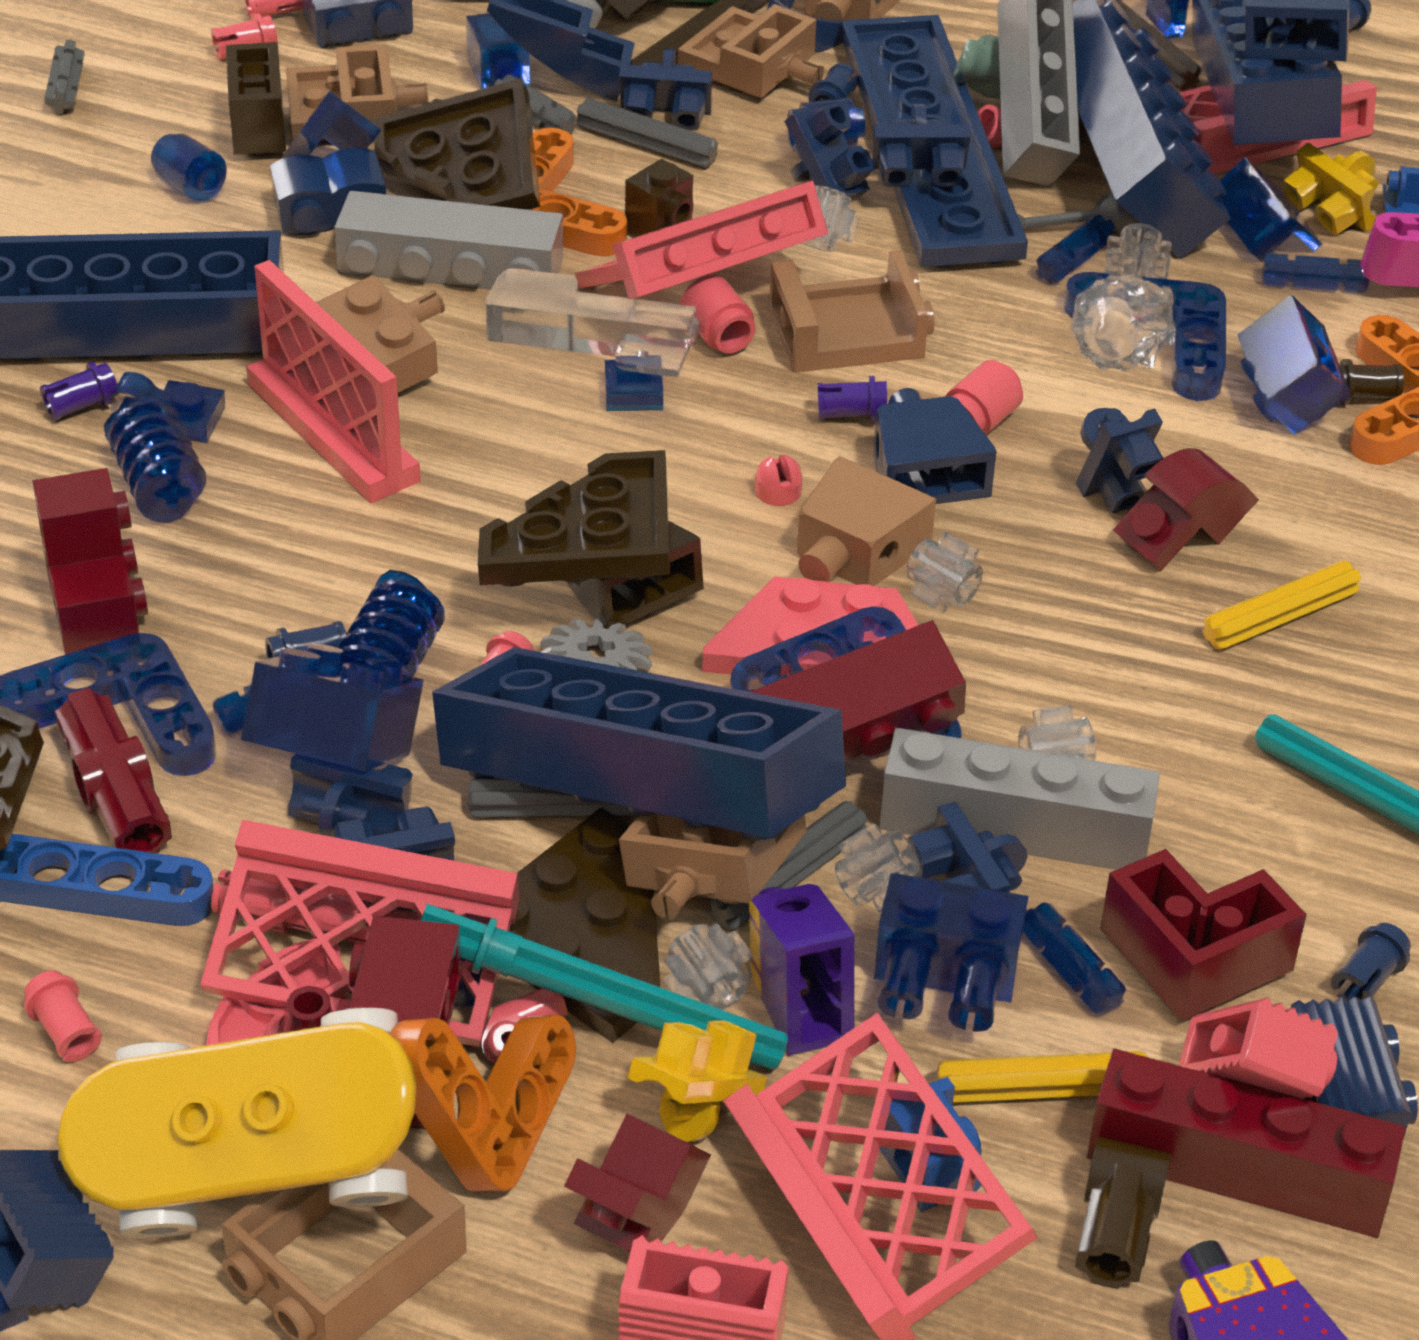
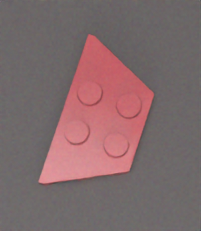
[702,576,918,680]

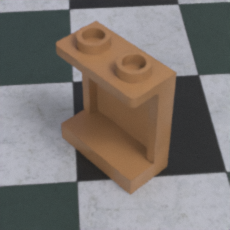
[769,250,935,373]

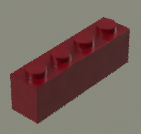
[750,620,966,761]
[1087,1048,1406,1238]

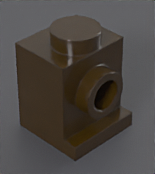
[625,158,694,238]

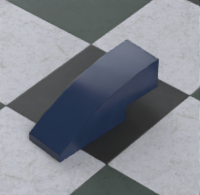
[487,0,635,102]

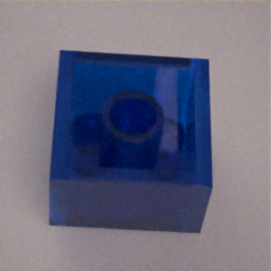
[241,643,424,771]

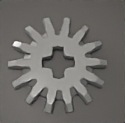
[540,618,652,671]

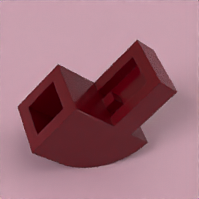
[1113,448,1259,572]
[564,1113,711,1252]

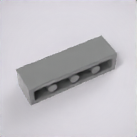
[997,0,1080,187]
[334,191,563,296]
[879,728,1160,870]

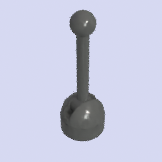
[1017,192,1135,234]

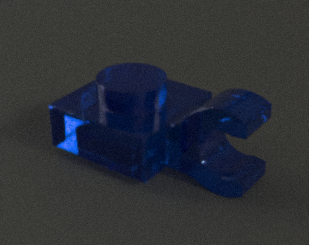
[116,372,225,443]

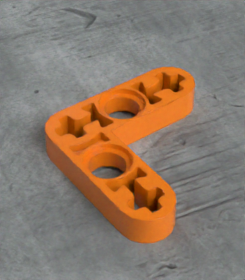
[530,128,627,256]
[1349,315,1419,465]
[389,1014,576,1192]

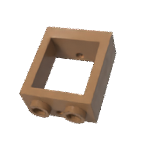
[221,1149,467,1340]

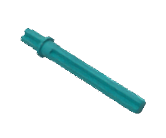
[1254,714,1419,834]
[421,904,788,1070]

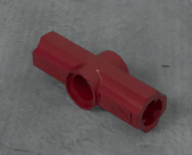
[54,688,172,854]

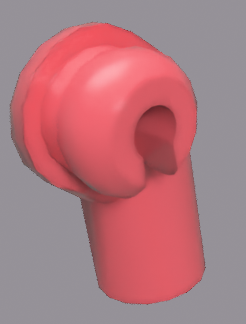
[482,988,568,1063]

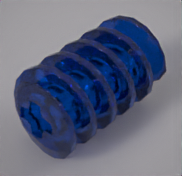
[103,398,206,523]
[328,570,446,702]

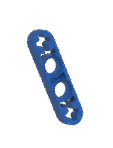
[0,834,214,926]

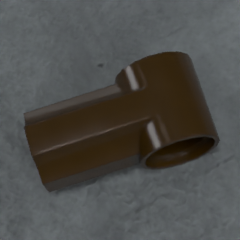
[1075,1136,1171,1289]

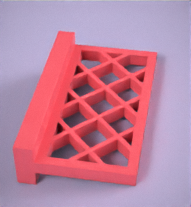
[1179,80,1377,174]
[575,181,829,299]
[246,260,421,504]
[200,819,520,1047]
[723,1013,1038,1340]

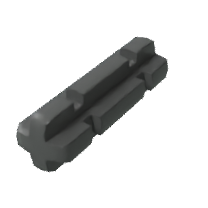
[44,40,85,114]
[494,74,576,134]

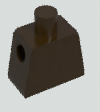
[567,521,704,629]

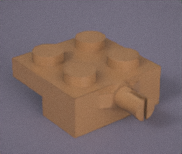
[677,4,824,98]
[286,44,428,143]
[316,275,445,393]
[619,813,807,919]

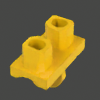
[1282,142,1379,236]
[627,1021,767,1142]

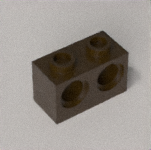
[226,42,286,156]

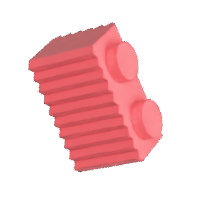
[1179,997,1338,1099]
[618,1235,788,1340]

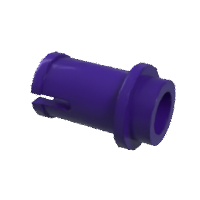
[40,361,119,421]
[817,376,888,422]

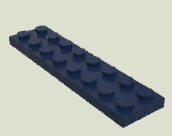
[841,15,1028,268]

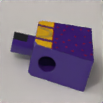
[749,884,855,1056]
[1169,1240,1348,1340]

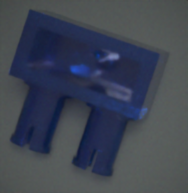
[874,872,1029,1032]

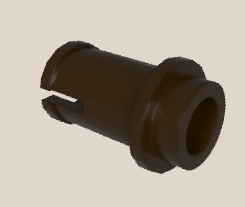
[1327,359,1404,404]

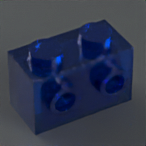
[1237,294,1351,435]

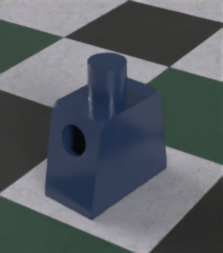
[1245,0,1349,62]
[873,388,997,504]

